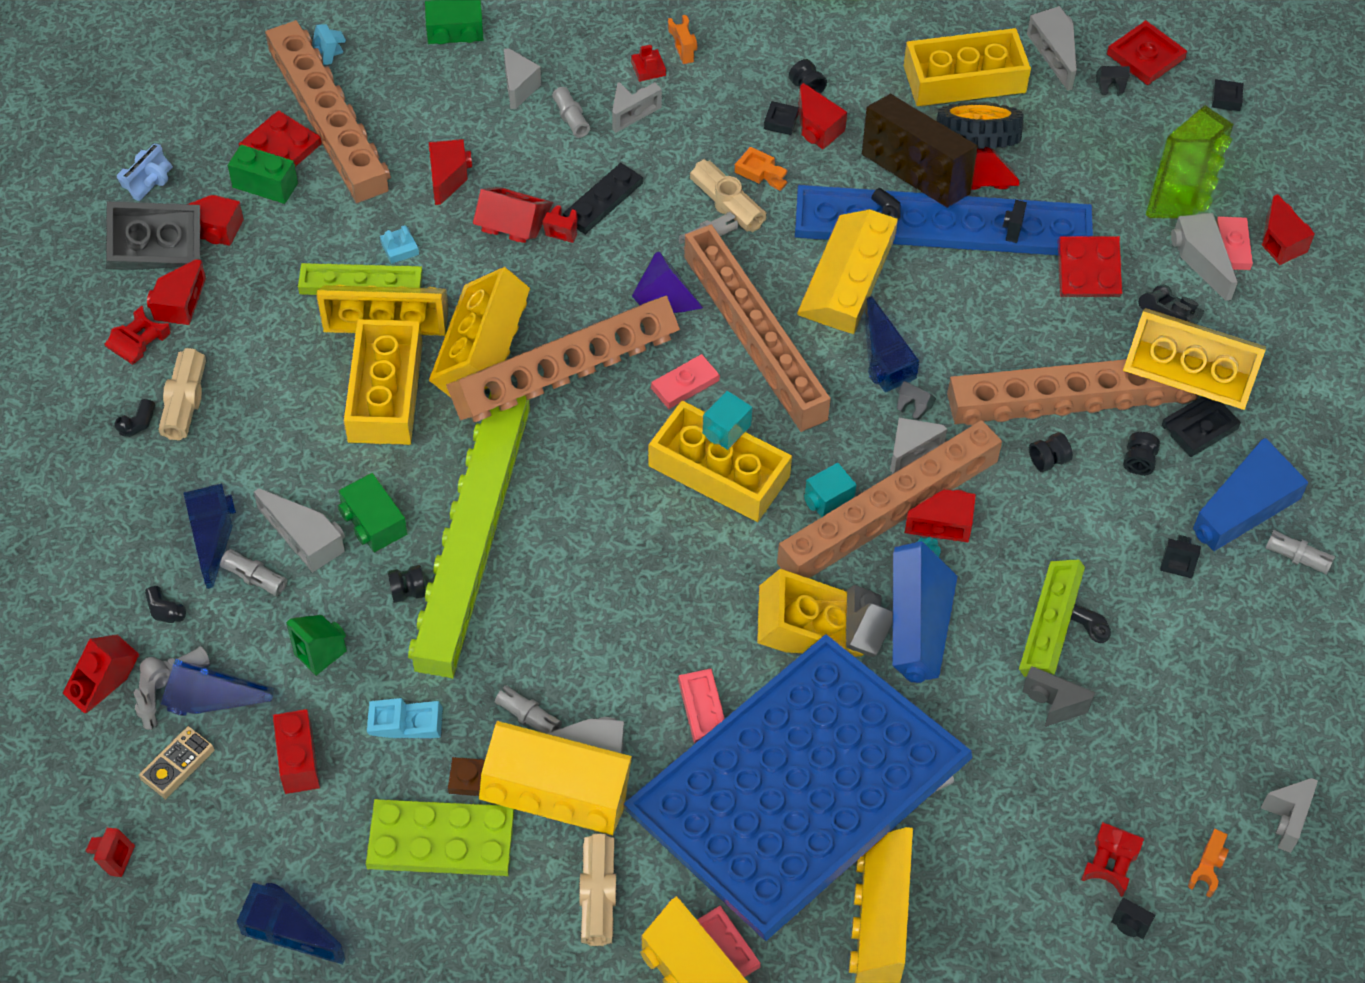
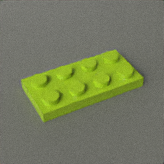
[366,799,514,876]

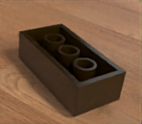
[861,93,978,208]

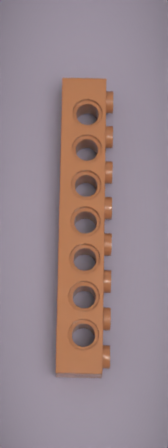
[265,20,391,203]
[684,224,831,432]
[446,295,680,422]
[947,359,1198,425]
[777,420,1002,578]

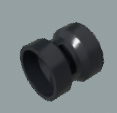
[788,59,827,94]
[1029,432,1073,473]
[1123,432,1160,476]
[388,565,426,603]

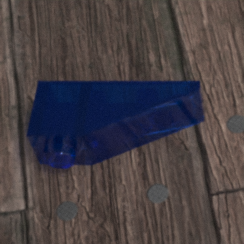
[864,296,920,393]
[183,483,236,589]
[161,659,275,716]
[237,882,345,965]

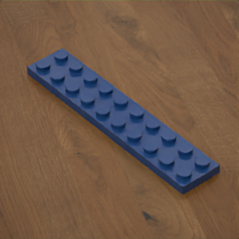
[795,185,1093,255]

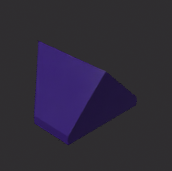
[632,252,703,313]

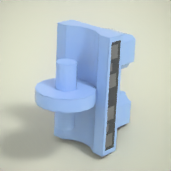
[117,143,173,201]

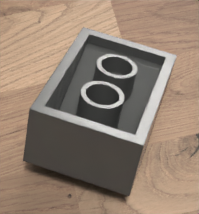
[106,201,200,270]

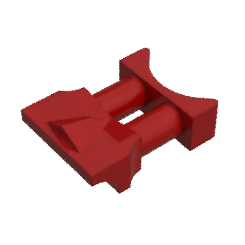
[104,306,170,365]
[1081,822,1144,897]

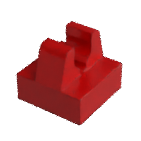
[631,44,666,82]
[543,205,578,243]
[85,827,135,877]

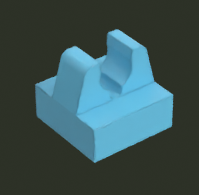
[312,24,346,65]
[380,225,419,264]

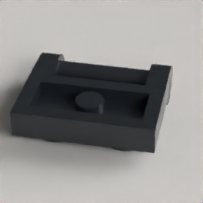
[1138,284,1205,324]

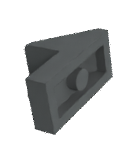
[846,585,893,657]
[1022,666,1095,727]

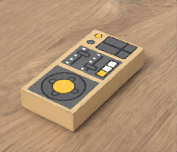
[139,726,215,800]

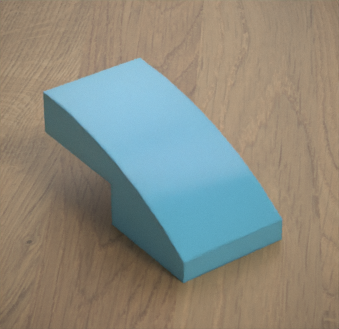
[367,698,443,738]

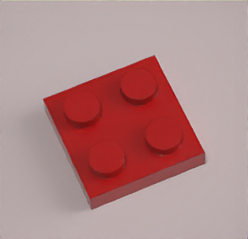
[1107,20,1187,85]
[239,110,322,167]
[1058,236,1122,297]

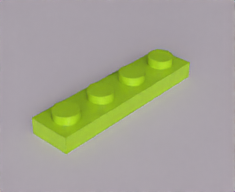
[298,263,423,295]
[1019,559,1085,677]

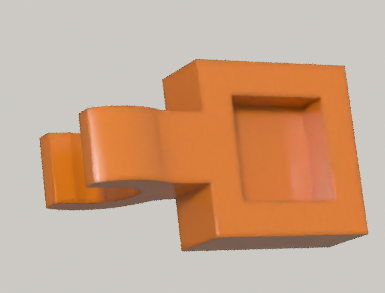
[668,15,698,64]
[734,147,787,191]
[1188,828,1229,897]

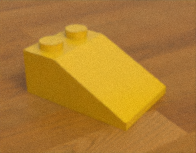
[757,569,864,657]

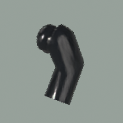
[871,188,901,221]
[114,399,156,437]
[145,586,186,623]
[1070,604,1111,643]

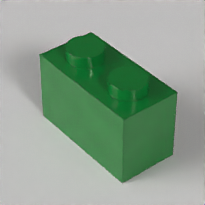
[425,0,484,44]
[227,144,298,204]
[338,473,408,552]

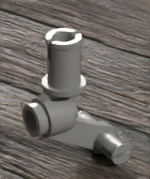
[134,646,211,730]

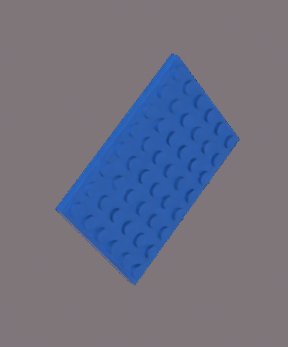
[624,634,972,941]

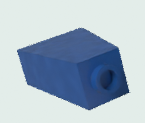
[1193,438,1308,551]
[893,541,958,683]

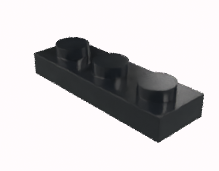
[563,162,643,235]

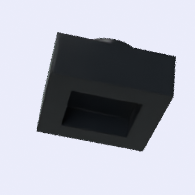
[1212,79,1244,111]
[764,101,799,135]
[1002,199,1027,243]
[1111,897,1156,940]

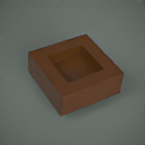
[448,757,485,796]

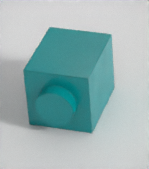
[702,391,753,450]
[804,463,857,517]

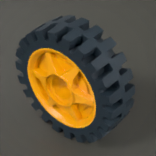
[937,102,1023,149]

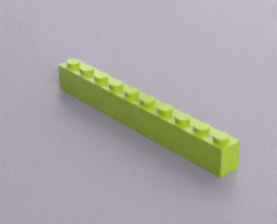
[408,391,530,679]

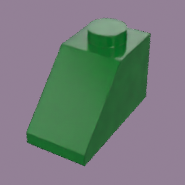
[286,615,347,676]

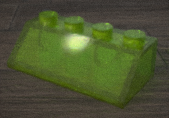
[1145,105,1234,218]

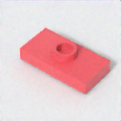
[1216,217,1253,270]
[651,354,720,409]
[677,669,725,743]
[697,906,760,977]

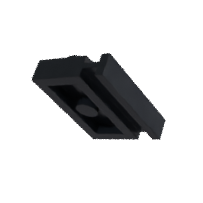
[1161,396,1241,457]

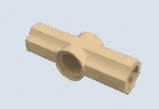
[690,159,766,233]
[159,348,206,440]
[580,834,616,946]

